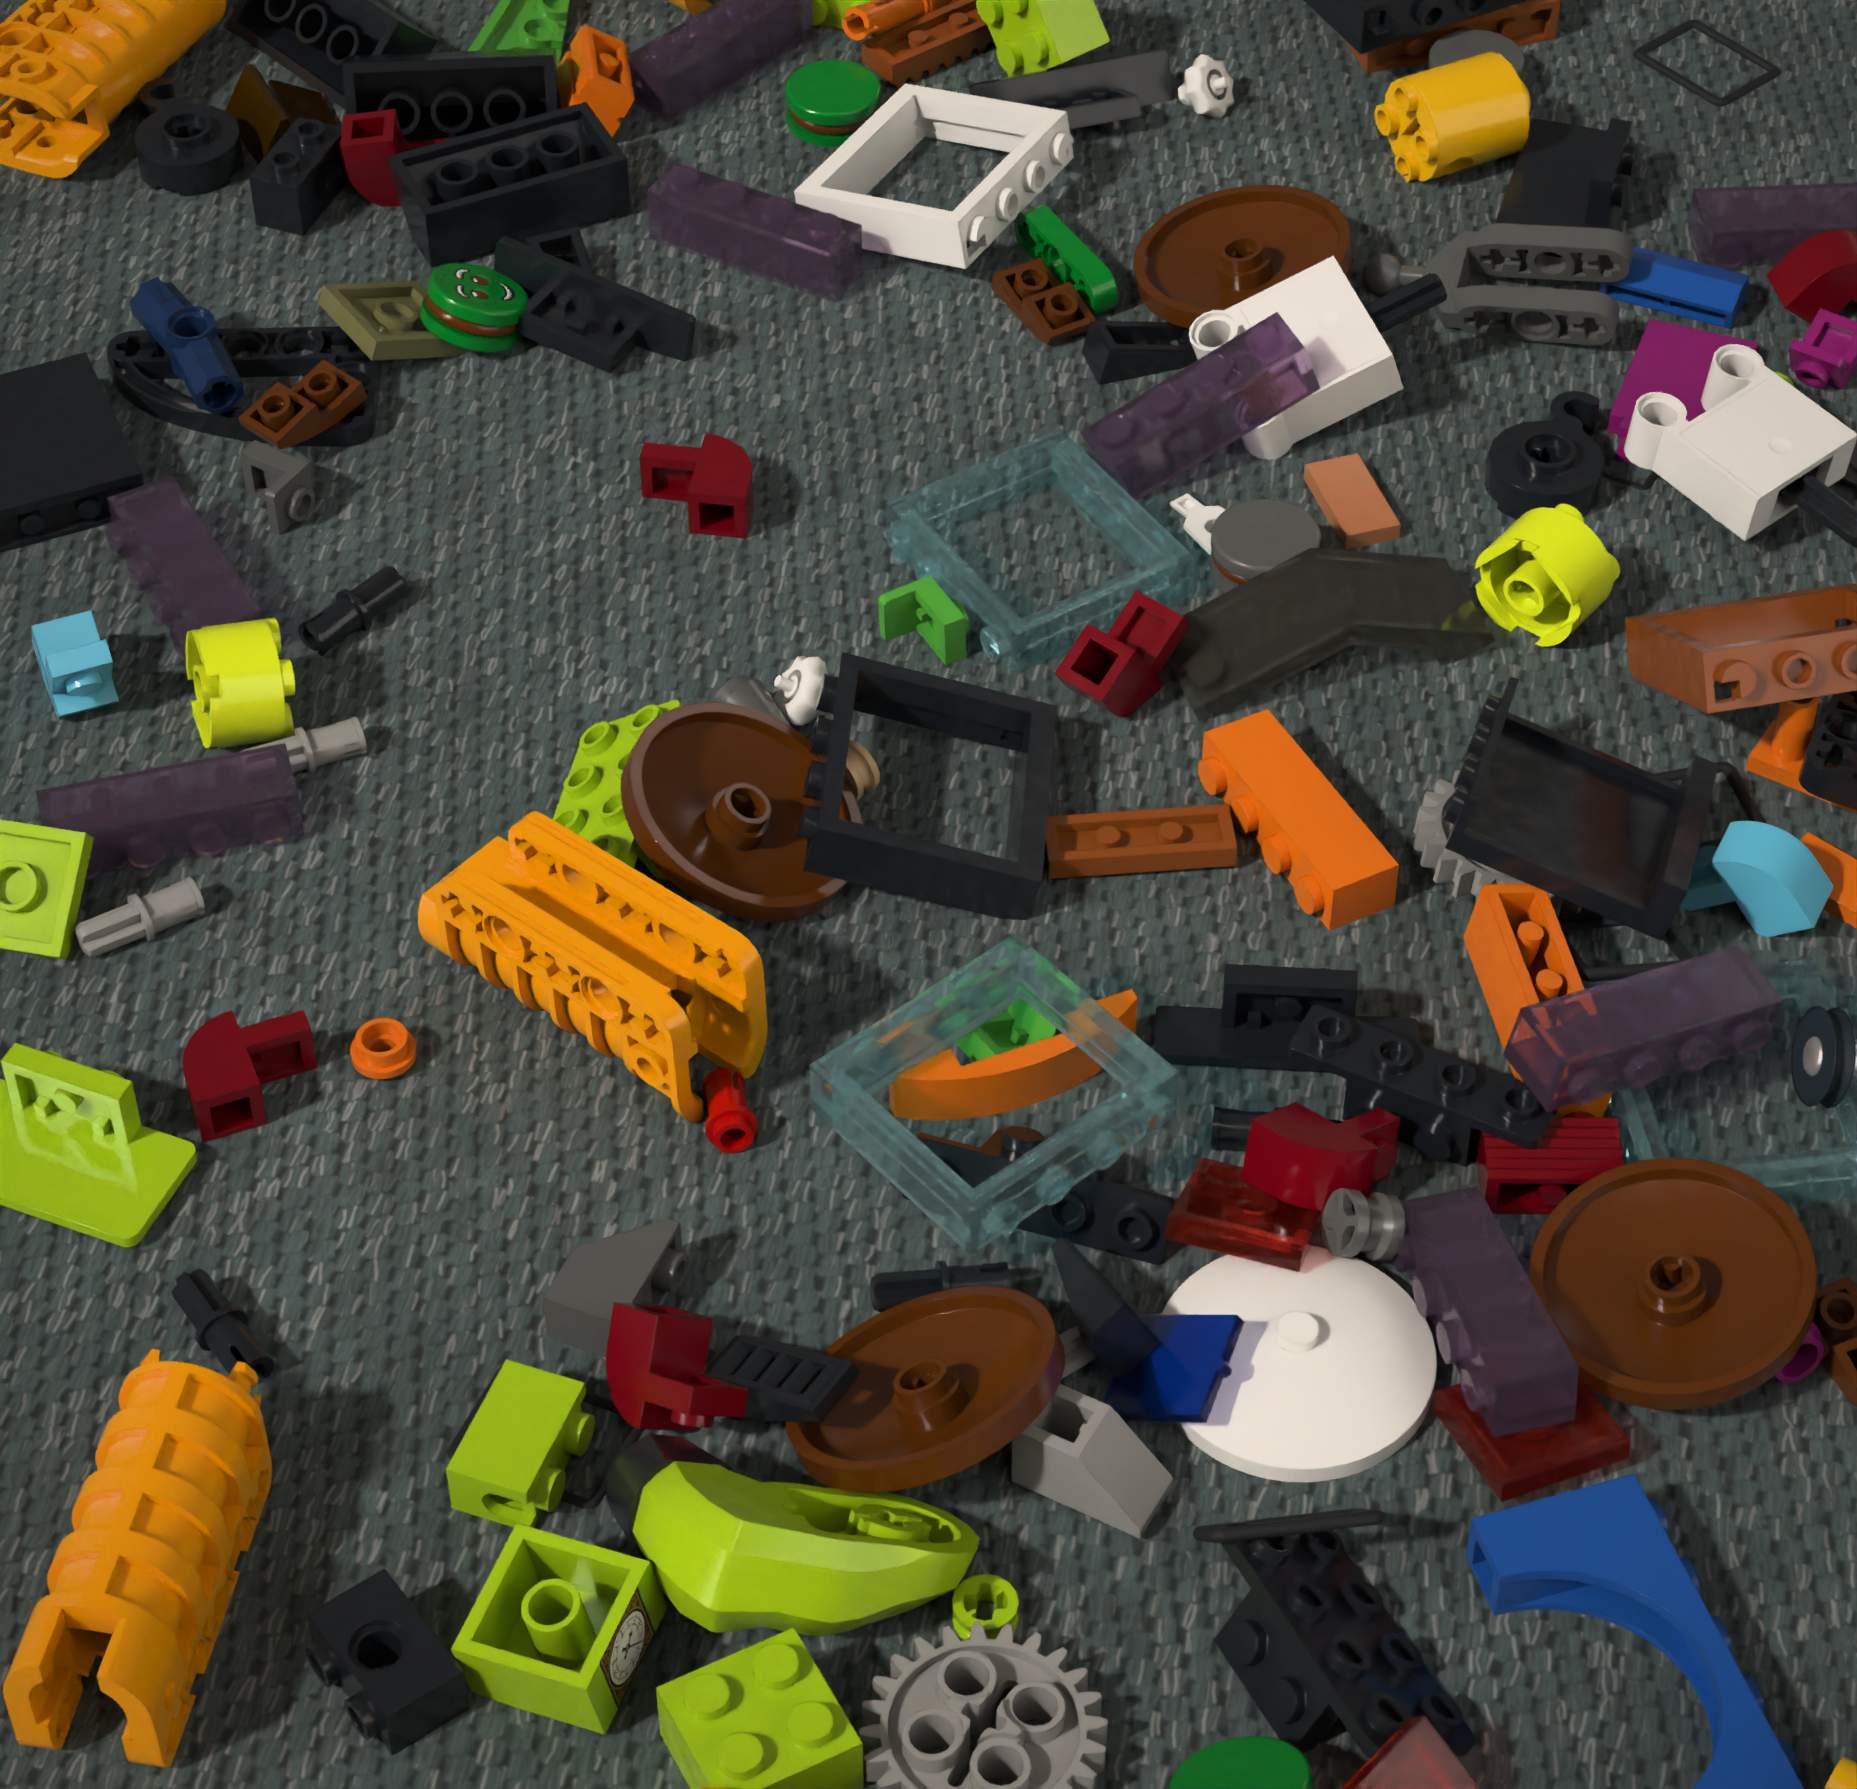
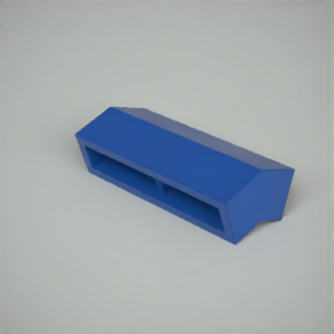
[1599,246,1750,329]

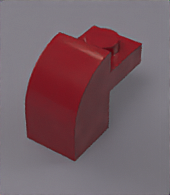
[340,109,456,207]
[1766,230,1857,324]
[639,433,754,539]
[1054,590,1190,717]
[182,1010,317,1143]
[1241,1102,1401,1211]
[606,1302,749,1431]

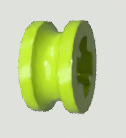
[952,1574,1019,1640]

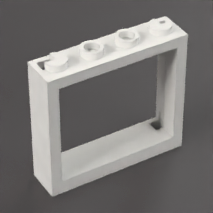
[794,83,1074,269]

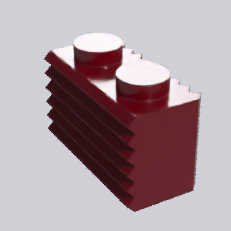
[1476,1111,1624,1215]

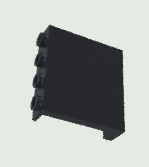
[0,352,149,553]
[1443,676,1718,941]

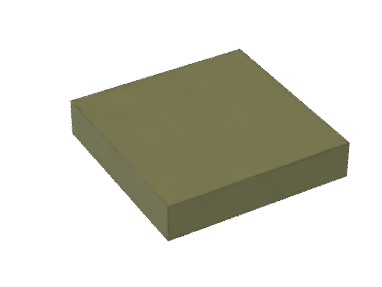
[318,281,467,361]

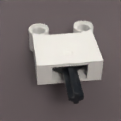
[1189,256,1447,460]
[1624,344,1857,547]

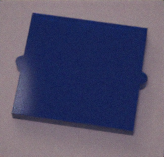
[1103,1314,1245,1423]

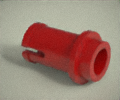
[702,1067,758,1153]

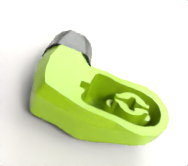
[606,1434,980,1637]

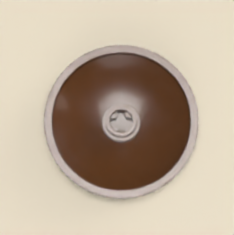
[1133,185,1353,329]
[620,702,862,922]
[1529,1158,1817,1410]
[785,1286,1065,1493]

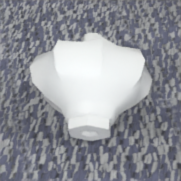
[1178,54,1234,118]
[773,656,828,726]

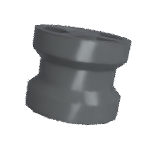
[1321,1188,1406,1262]

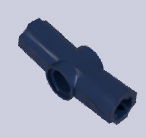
[130,277,244,416]

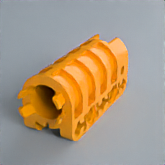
[3,1349,272,1768]

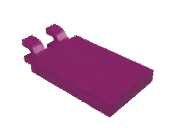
[1607,319,1758,464]

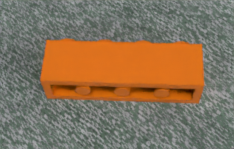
[1198,709,1399,931]
[1463,884,1619,1117]

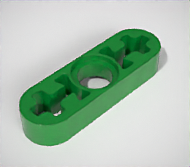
[1014,205,1118,316]

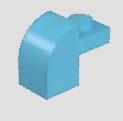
[32,610,119,718]
[1679,821,1834,937]

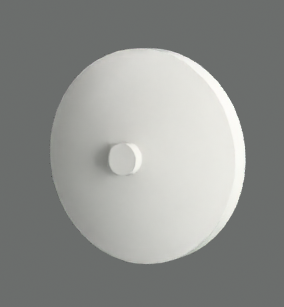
[1153,1244,1437,1482]

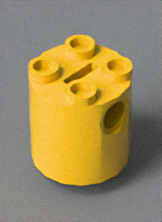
[1375,51,1531,182]

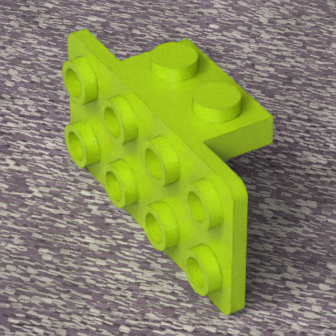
[553,700,683,880]
[0,1043,197,1248]

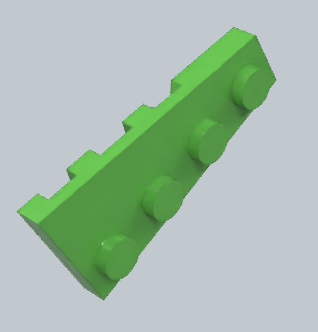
[468,0,571,67]

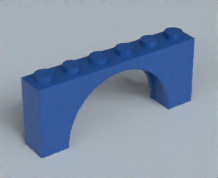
[1465,1474,1804,1789]

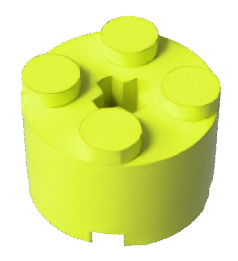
[1475,503,1620,647]
[185,618,295,748]

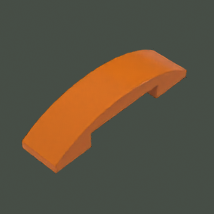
[889,989,1138,1120]

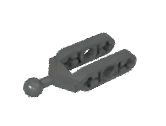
[1363,223,1634,345]

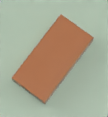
[1303,453,1401,550]

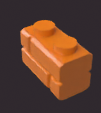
[557,25,635,138]

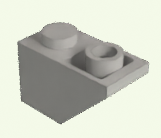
[1011,1384,1173,1539]

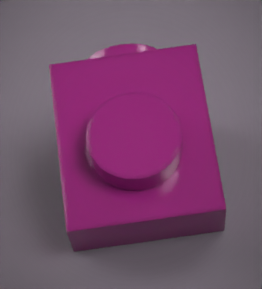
[1788,308,1857,390]

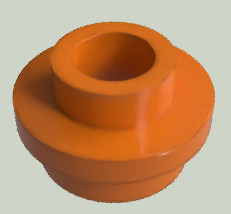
[350,1018,417,1080]

